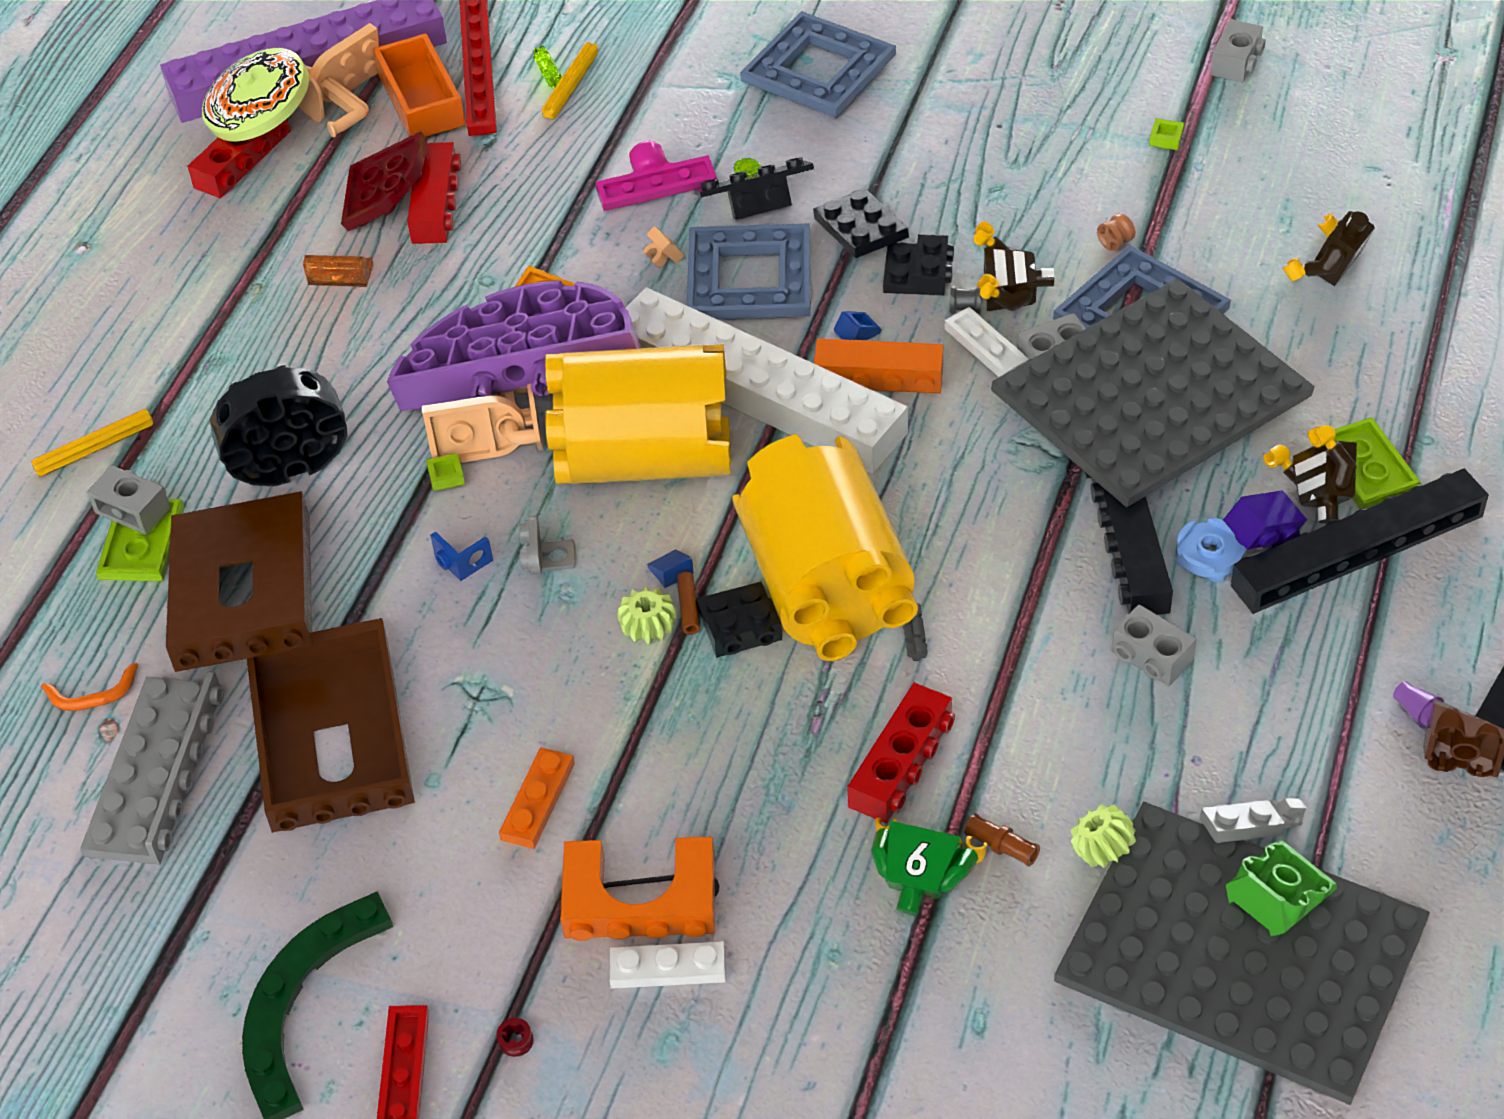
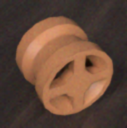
[1097,213,1136,251]

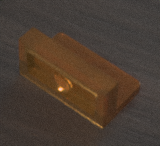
[303,255,373,287]

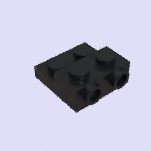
[883,234,954,296]
[696,581,782,658]

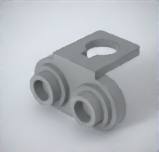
[519,515,575,575]

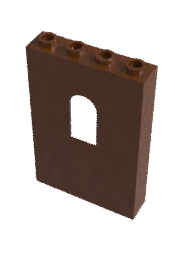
[166,491,313,672]
[247,618,415,833]

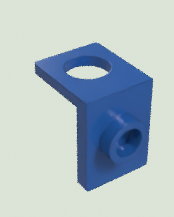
[430,532,493,581]

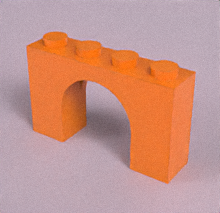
[560,837,715,941]

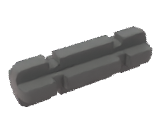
[903,600,928,661]

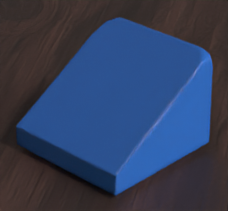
[834,311,881,340]
[647,549,694,588]

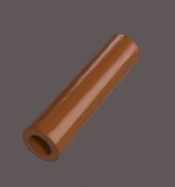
[677,572,700,635]

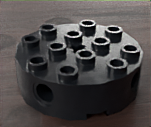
[210,365,348,486]

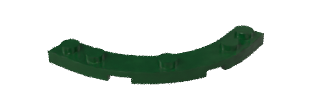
[242,891,393,1119]

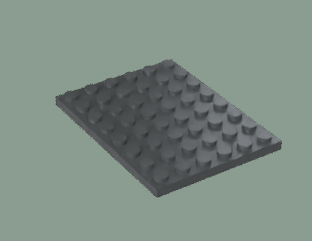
[991,278,1315,507]
[1054,801,1430,1105]

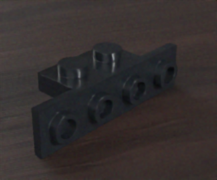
[694,157,814,220]

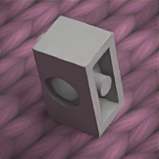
[1210,19,1266,83]
[87,465,171,535]

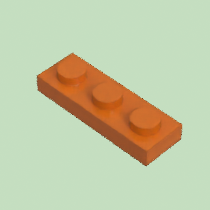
[499,747,575,849]

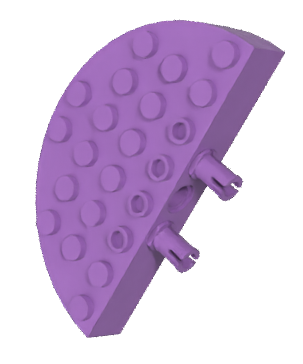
[387,281,641,412]

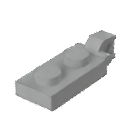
[1199,798,1306,843]

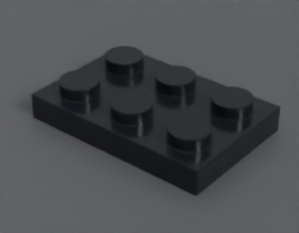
[813,189,909,258]

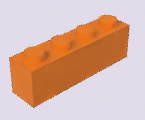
[813,338,944,394]

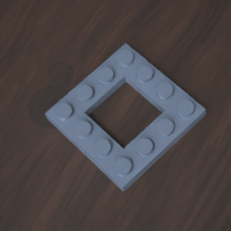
[740,11,896,118]
[687,223,811,319]
[1053,245,1231,329]

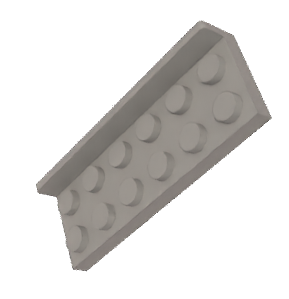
[80,671,224,865]

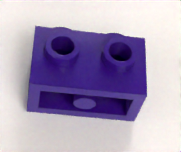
[1223,490,1307,550]

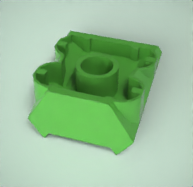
[1226,840,1337,937]

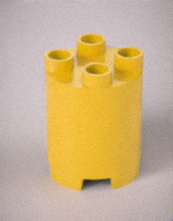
[545,344,731,484]
[732,434,918,661]

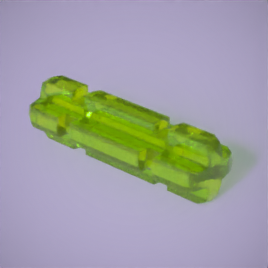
[533,46,562,88]

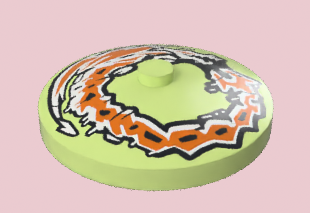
[202,48,309,141]

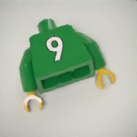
[871,817,988,916]

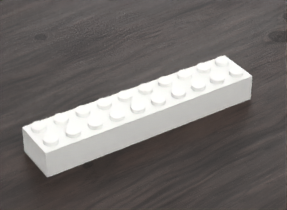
[626,287,908,474]

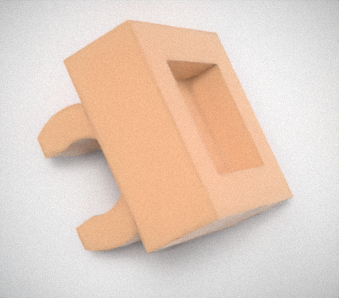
[643,226,685,268]

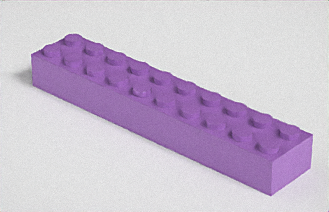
[160,0,447,123]

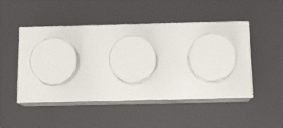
[945,307,1029,377]
[610,941,726,989]

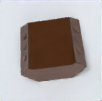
[1423,698,1504,777]

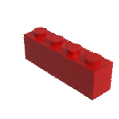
[407,142,461,244]

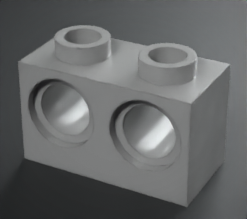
[1017,313,1086,360]
[1112,605,1197,686]

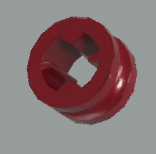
[496,1017,534,1057]

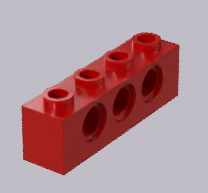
[187,118,291,199]
[847,682,955,824]

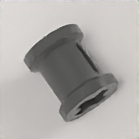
[949,285,982,314]

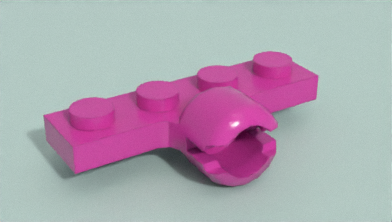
[595,140,717,211]

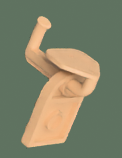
[299,23,379,137]
[422,383,546,463]

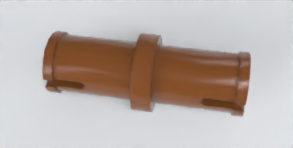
[964,813,1040,867]

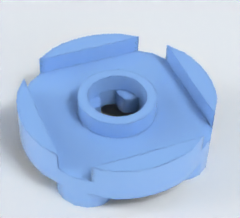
[1176,518,1246,582]

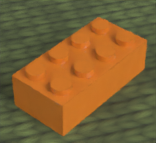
[373,33,466,137]

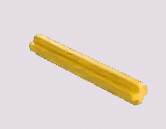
[541,41,598,120]
[31,409,153,477]

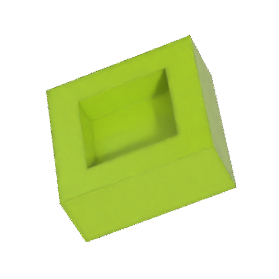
[1149,118,1184,150]
[426,453,465,491]

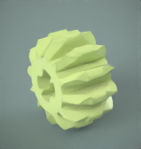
[617,585,676,645]
[1070,804,1136,868]

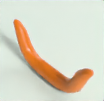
[41,663,138,711]

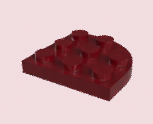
[341,131,427,231]

